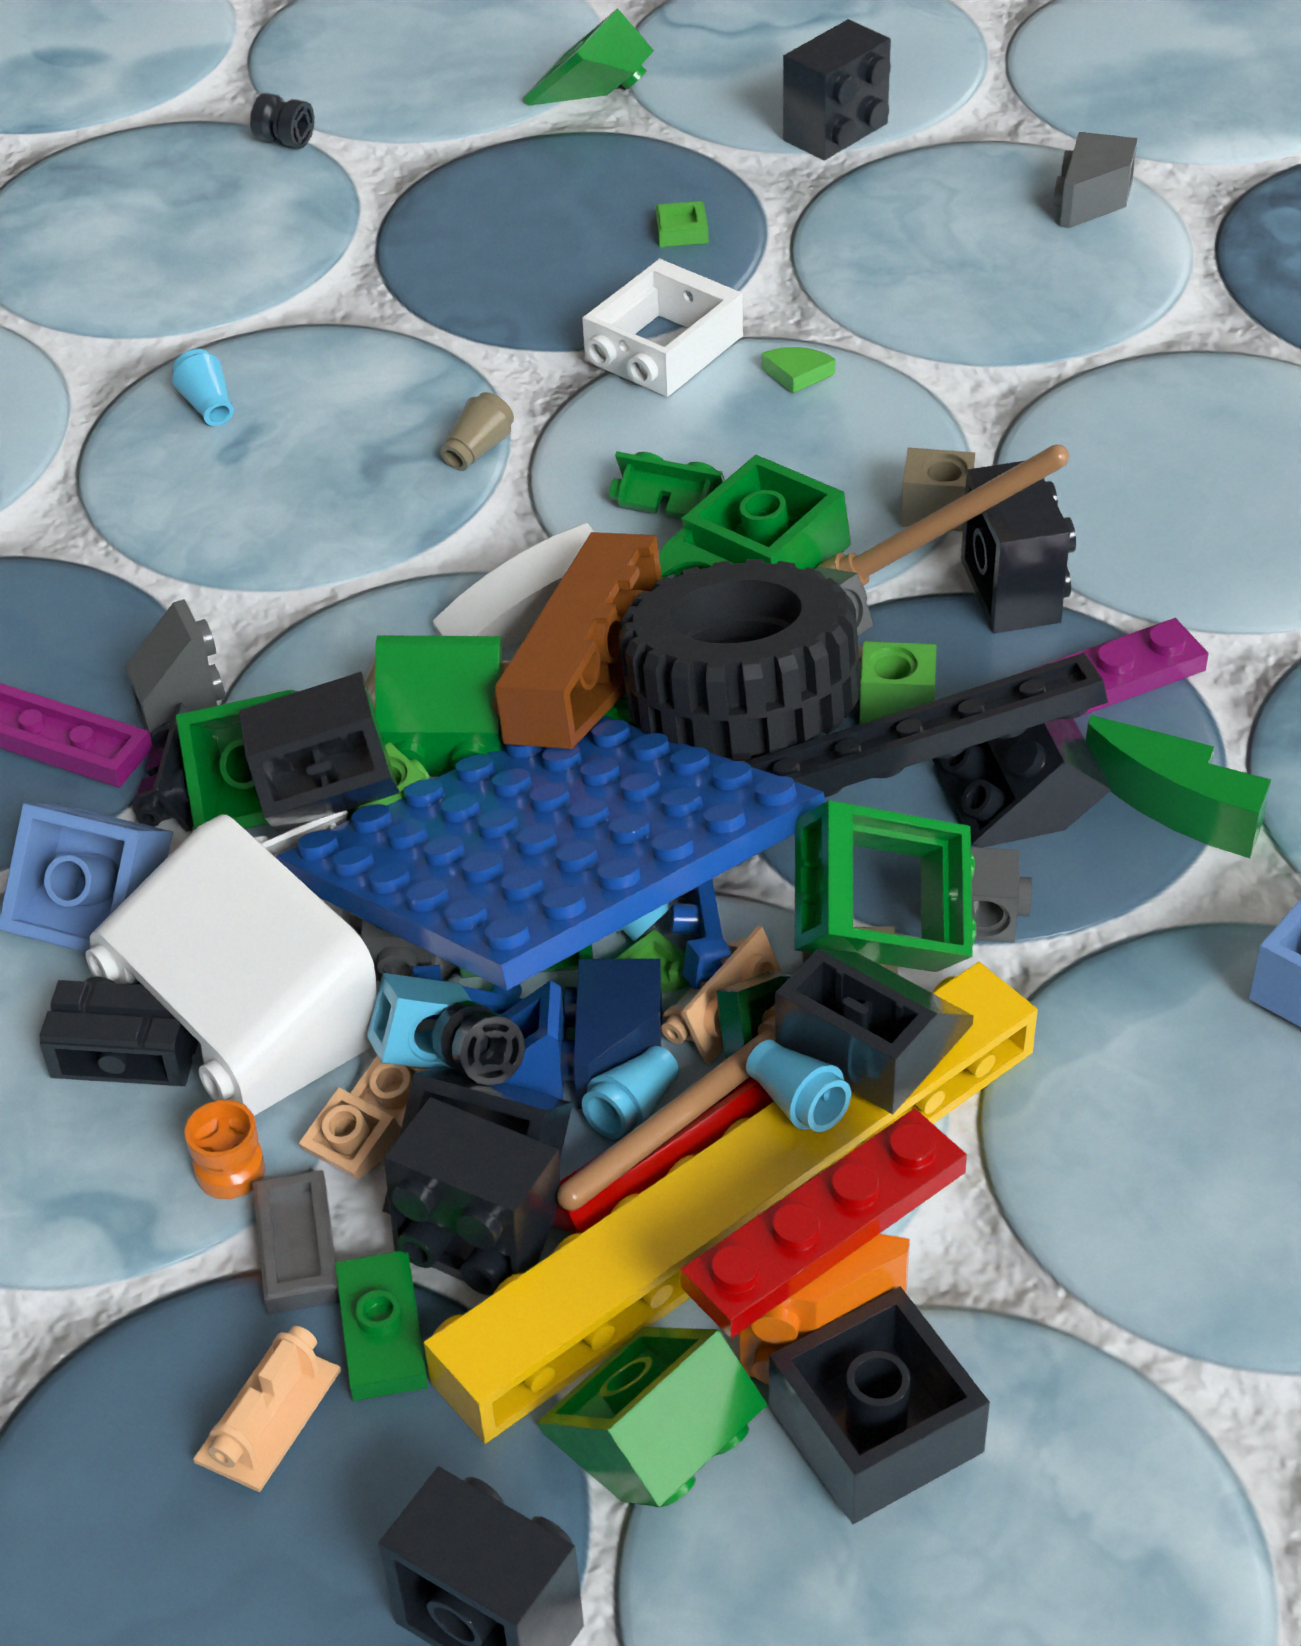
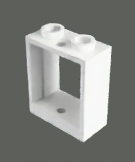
[582,259,743,397]

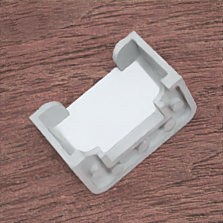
[85,814,377,1116]

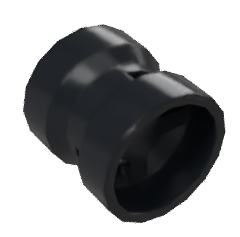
[250,93,315,149]
[432,1001,525,1086]

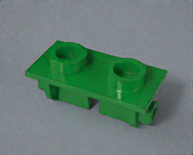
[609,451,725,519]

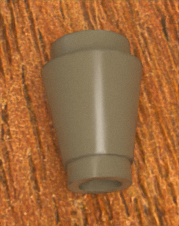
[440,392,514,471]

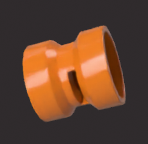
[184,1100,266,1199]

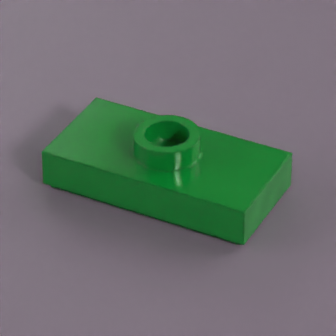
[335,1251,428,1401]

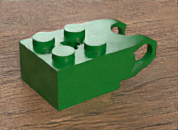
[659,454,851,579]

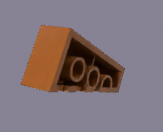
[493,532,662,749]

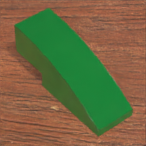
[1086,715,1271,858]

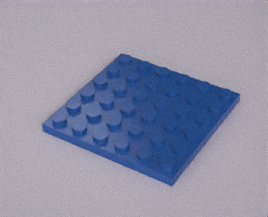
[276,716,825,990]

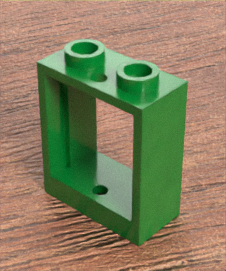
[794,800,976,972]

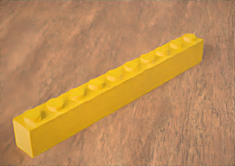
[424,961,1038,1444]

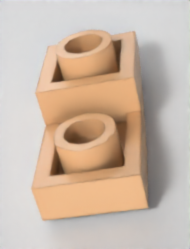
[298,1055,428,1180]

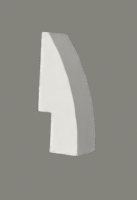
[433,523,594,648]

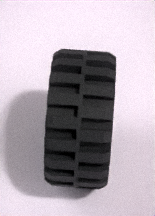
[619,559,861,761]

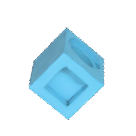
[367,973,472,1069]

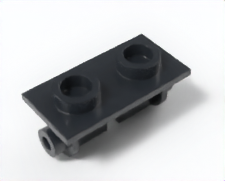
[132,703,193,832]

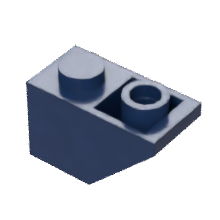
[561,959,662,1109]

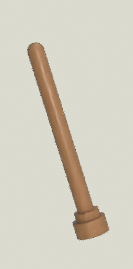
[818,444,1069,586]
[557,1005,775,1211]

